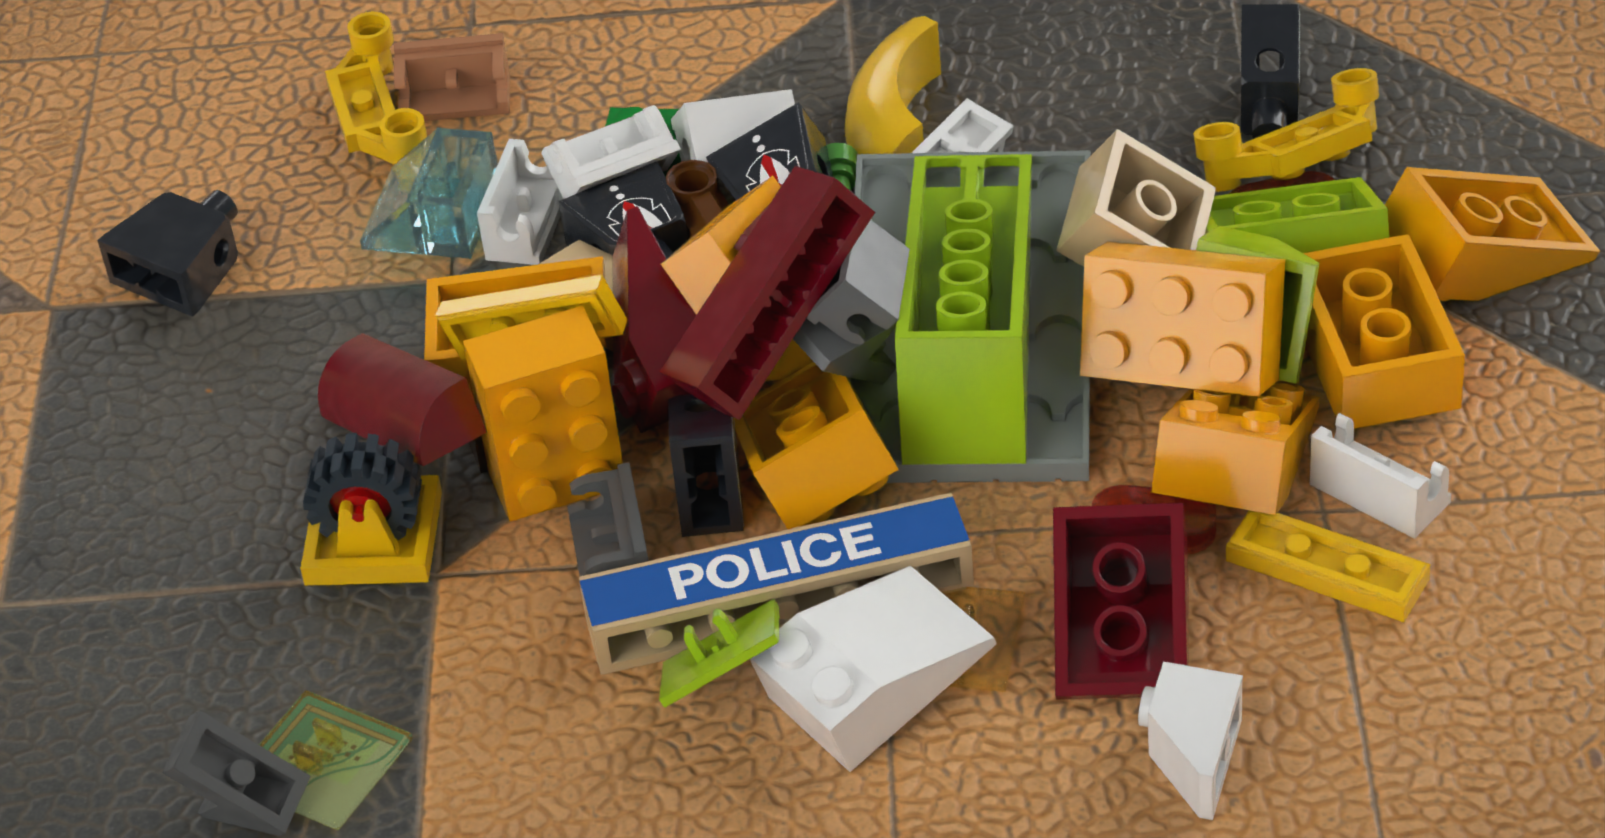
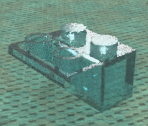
[360,128,498,259]

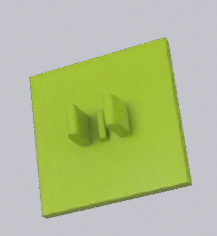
[659,599,779,708]

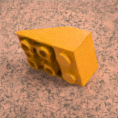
[1151,382,1320,515]

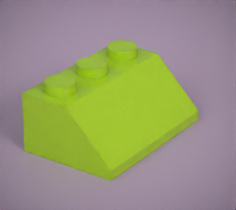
[1205,177,1389,253]

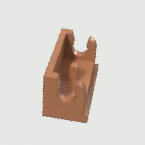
[394,33,510,121]

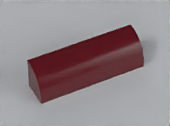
[659,166,875,420]
[318,333,487,467]

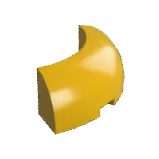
[844,16,941,154]

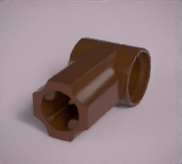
[666,160,729,240]

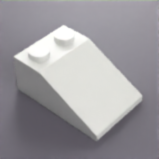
[750,566,997,772]

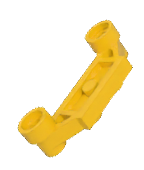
[325,11,427,176]
[1193,68,1379,192]

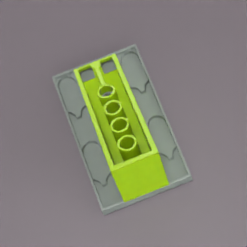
[848,150,1091,483]

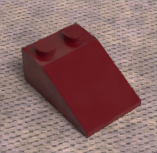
[612,206,696,433]
[1053,503,1189,700]

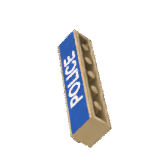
[578,493,974,675]

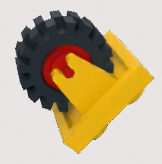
[300,433,442,586]

